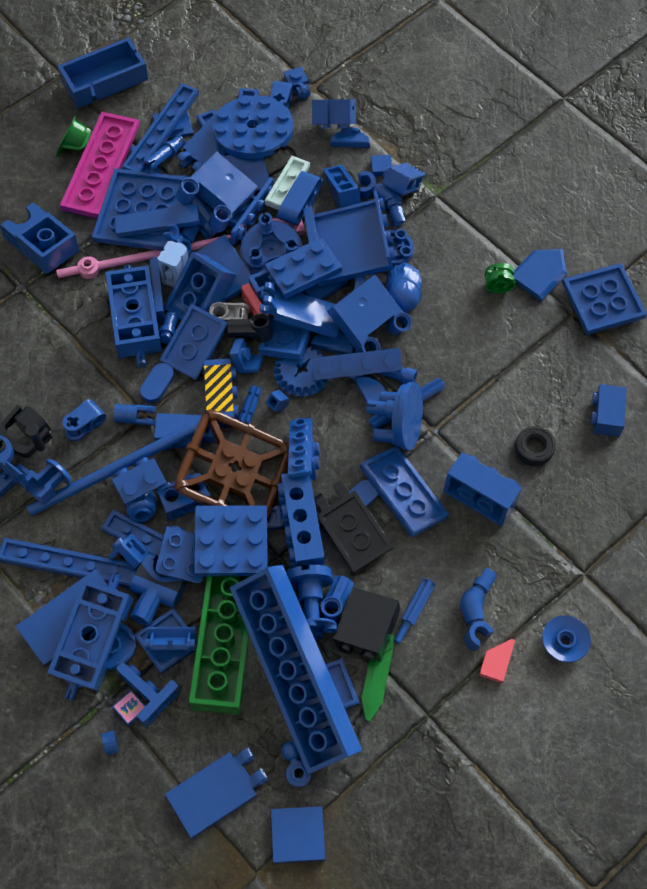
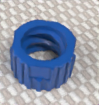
[102,731,119,756]

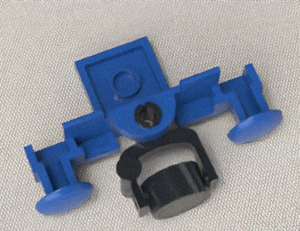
[0,405,71,506]

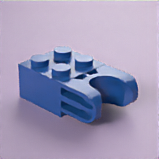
[0,203,79,274]

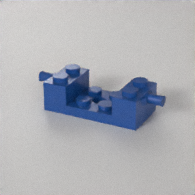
[106,265,162,368]
[47,573,134,701]

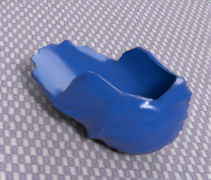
[385,262,422,313]

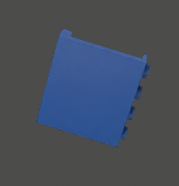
[303,190,396,287]

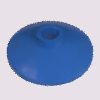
[542,615,591,663]

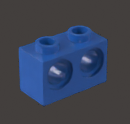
[156,473,210,522]

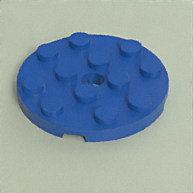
[212,95,293,159]

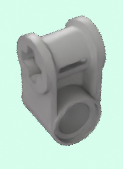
[209,302,251,330]

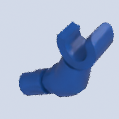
[358,171,406,227]
[460,568,497,651]

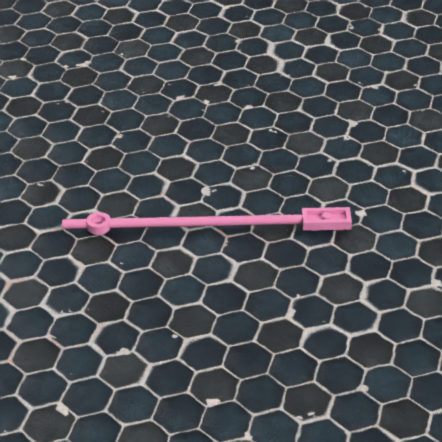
[56,218,305,279]

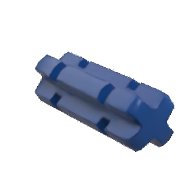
[238,385,261,425]

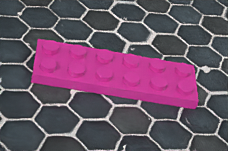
[60,112,140,219]

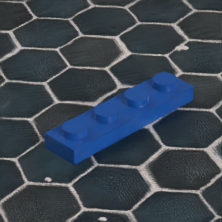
[312,348,402,380]

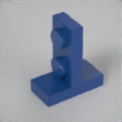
[116,662,181,728]

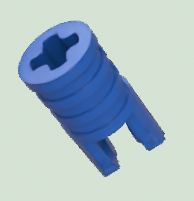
[114,403,156,426]

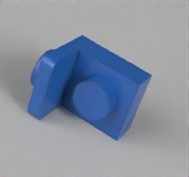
[229,339,263,373]
[109,534,150,568]

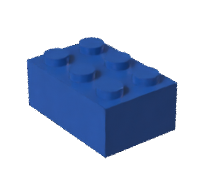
[443,452,522,527]

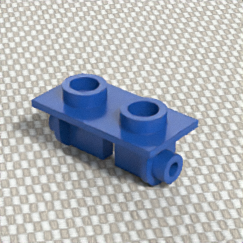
[145,627,196,651]

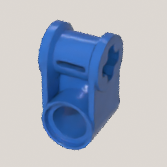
[270,81,293,109]
[62,399,107,441]

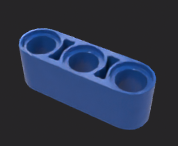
[277,171,322,226]

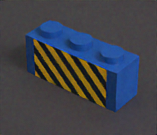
[204,359,239,428]

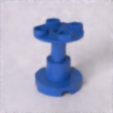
[286,565,337,640]

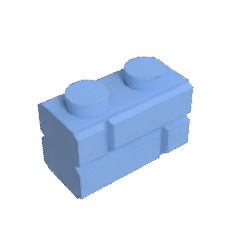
[157,241,188,288]

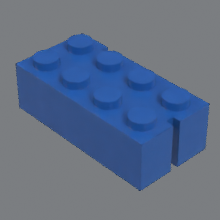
[57,37,148,109]

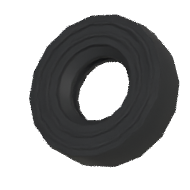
[515,426,556,466]

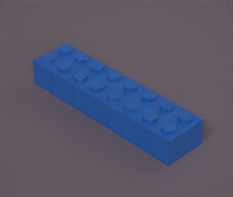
[230,565,362,774]

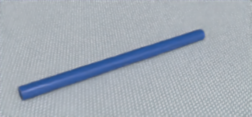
[26,423,195,516]

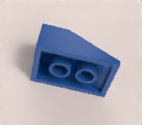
[164,252,236,320]

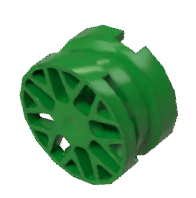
[485,263,515,294]

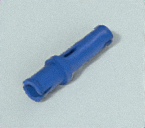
[141,135,186,173]

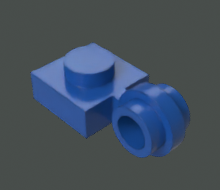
[283,66,310,100]

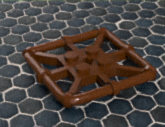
[174,409,289,520]

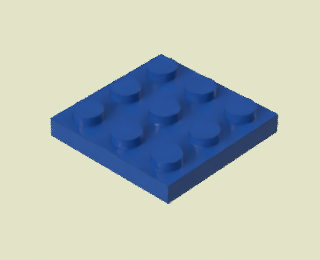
[562,263,647,335]
[194,506,267,576]

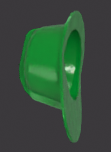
[56,115,91,158]

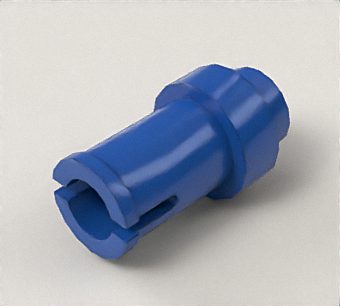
[159,312,179,343]

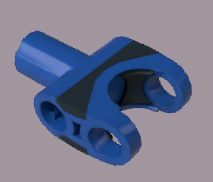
[130,553,187,626]

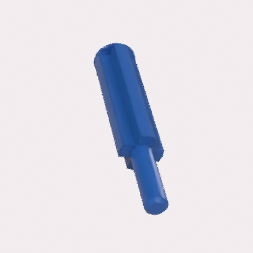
[394,578,435,644]

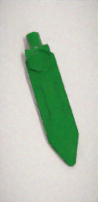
[361,634,394,722]

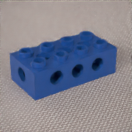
[278,473,324,570]

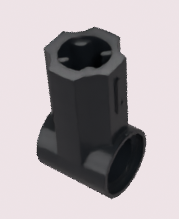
[228,313,273,343]

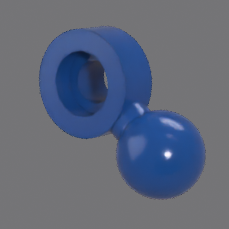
[281,740,311,787]

